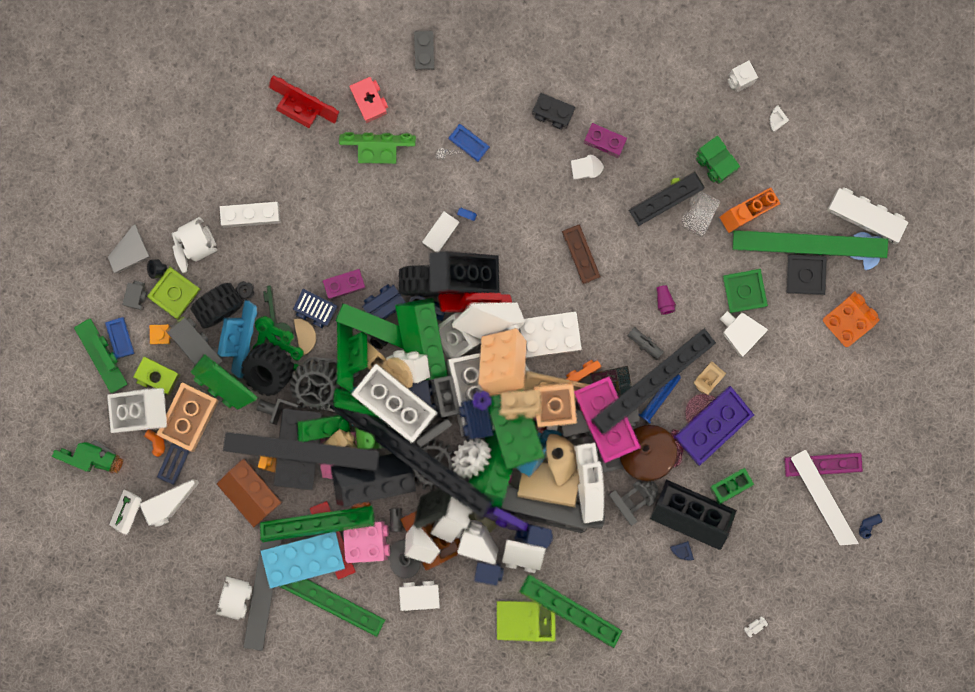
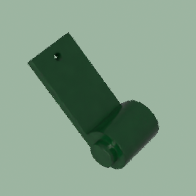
[263,285,293,341]

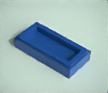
[448,124,490,162]
[105,317,135,359]

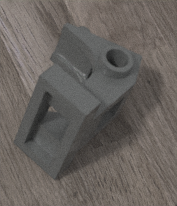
[608,480,660,526]

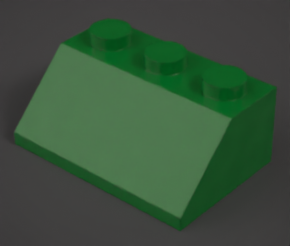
[190,354,258,410]

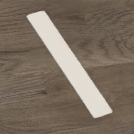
[791,450,859,545]

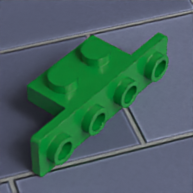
[74,319,128,393]
[337,322,368,391]

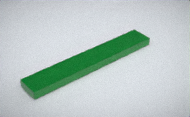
[260,506,375,542]
[519,575,623,648]
[279,579,386,637]

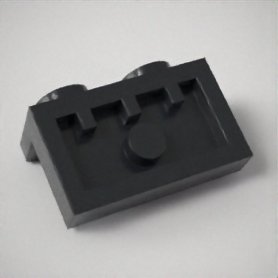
[532,92,576,130]

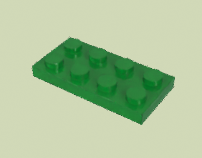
[488,389,545,470]

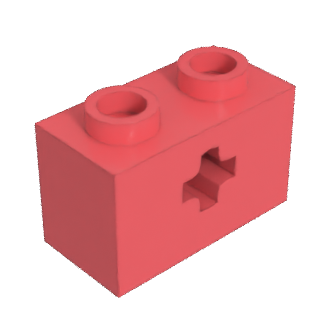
[349,77,389,123]

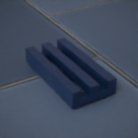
[156,443,190,485]

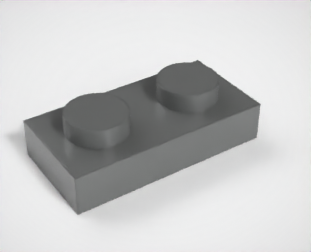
[414,31,434,70]

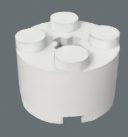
[175,217,217,262]
[216,577,252,620]

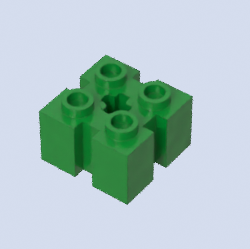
[696,135,740,184]

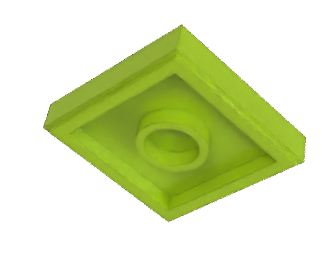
[147,267,201,320]

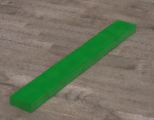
[733,230,888,259]

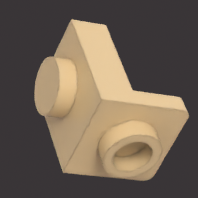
[694,361,726,395]
[323,429,357,448]

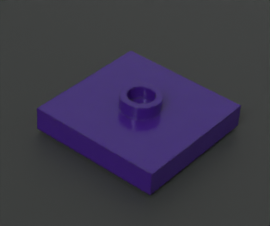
[484,507,528,531]

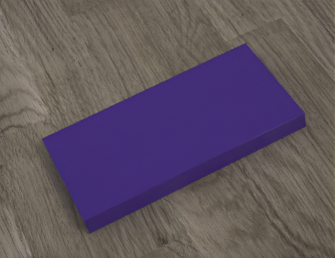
[674,386,754,466]

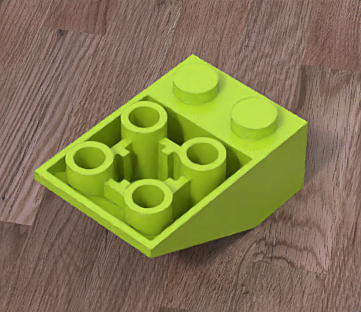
[497,601,555,641]

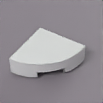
[770,105,789,132]

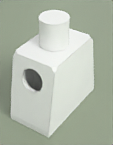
[720,311,767,357]

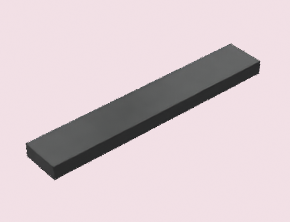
[243,540,282,651]

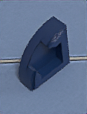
[670,541,694,560]

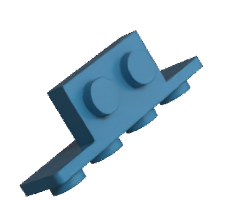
[217,300,257,378]

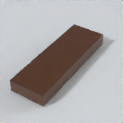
[562,224,601,284]

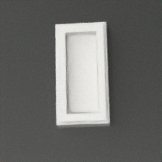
[422,211,460,252]

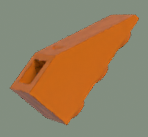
[719,187,781,233]

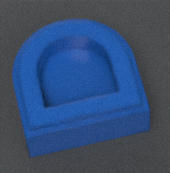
[457,207,477,221]

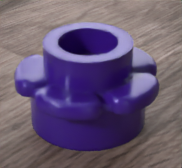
[472,391,492,410]

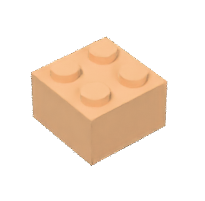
[534,382,577,427]

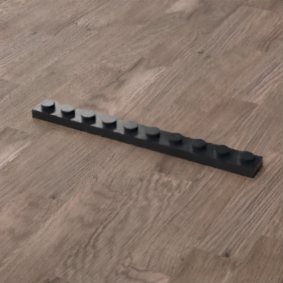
[329,400,493,518]

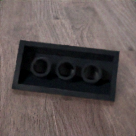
[331,453,416,507]
[650,479,737,550]

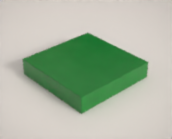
[723,269,768,313]

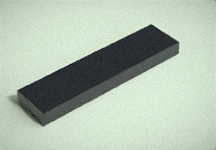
[629,171,705,227]

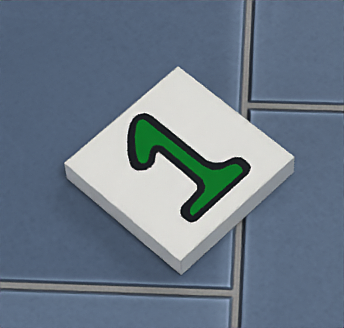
[109,489,142,535]

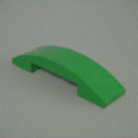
[335,303,403,349]

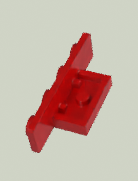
[269,75,339,128]
[438,293,512,312]

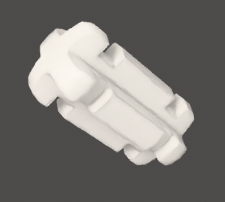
[744,616,768,637]

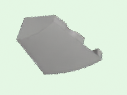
[108,225,150,274]

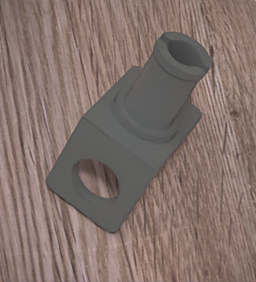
[256,398,303,425]

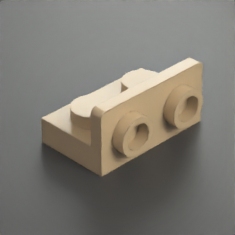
[500,390,542,420]

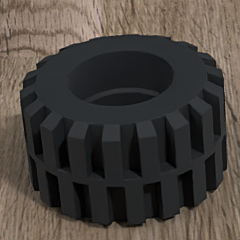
[399,265,446,297]
[190,283,243,328]
[241,343,295,396]

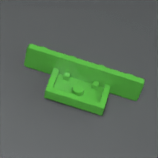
[339,132,416,164]

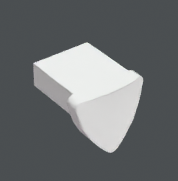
[571,155,604,180]

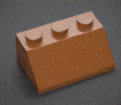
[217,459,283,528]
[400,511,461,571]

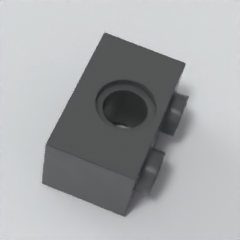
[430,375,459,419]

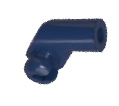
[859,514,882,539]

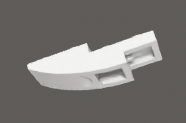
[574,443,604,523]

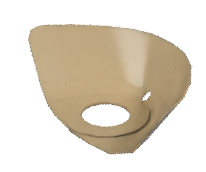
[546,434,577,485]

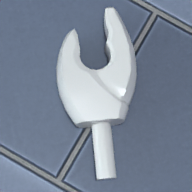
[172,232,188,273]

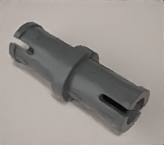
[627,327,664,360]

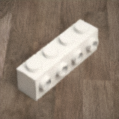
[827,187,908,244]

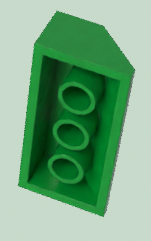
[395,298,447,380]
[468,430,513,509]

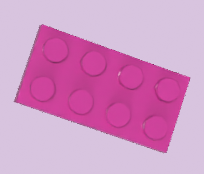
[574,377,640,463]

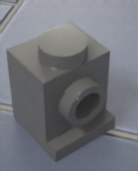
[122,281,147,311]

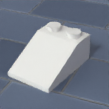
[452,303,525,339]
[140,480,199,527]

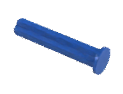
[639,374,681,424]

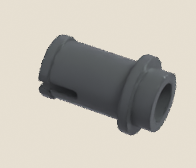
[388,508,404,532]

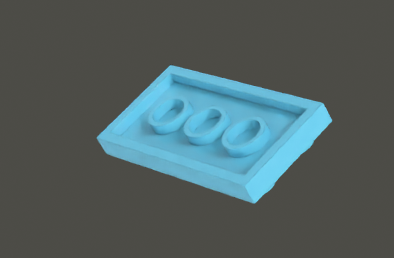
[260,532,345,588]

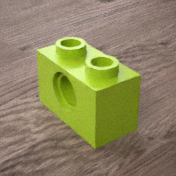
[133,357,180,395]

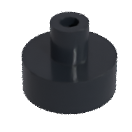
[147,259,167,279]

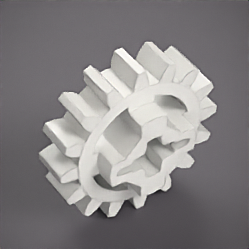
[451,438,491,478]

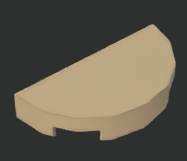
[294,319,316,356]
[381,357,413,389]

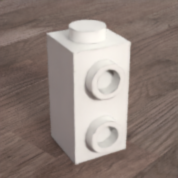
[727,61,758,92]

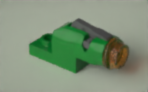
[52,440,124,473]

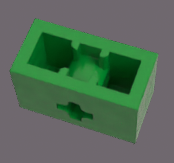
[710,468,754,505]

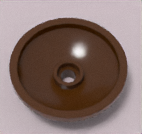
[620,425,678,481]

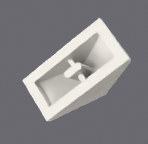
[405,525,441,564]

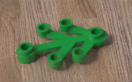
[253,316,304,371]

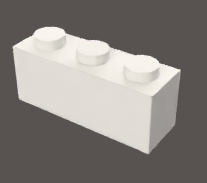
[220,202,280,228]

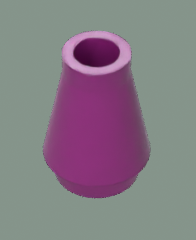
[656,285,676,315]

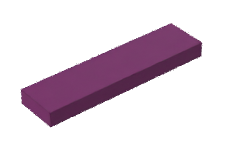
[784,453,863,477]

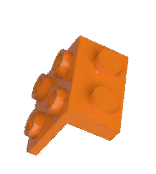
[823,291,880,347]

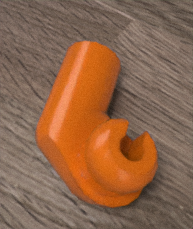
[144,429,165,457]

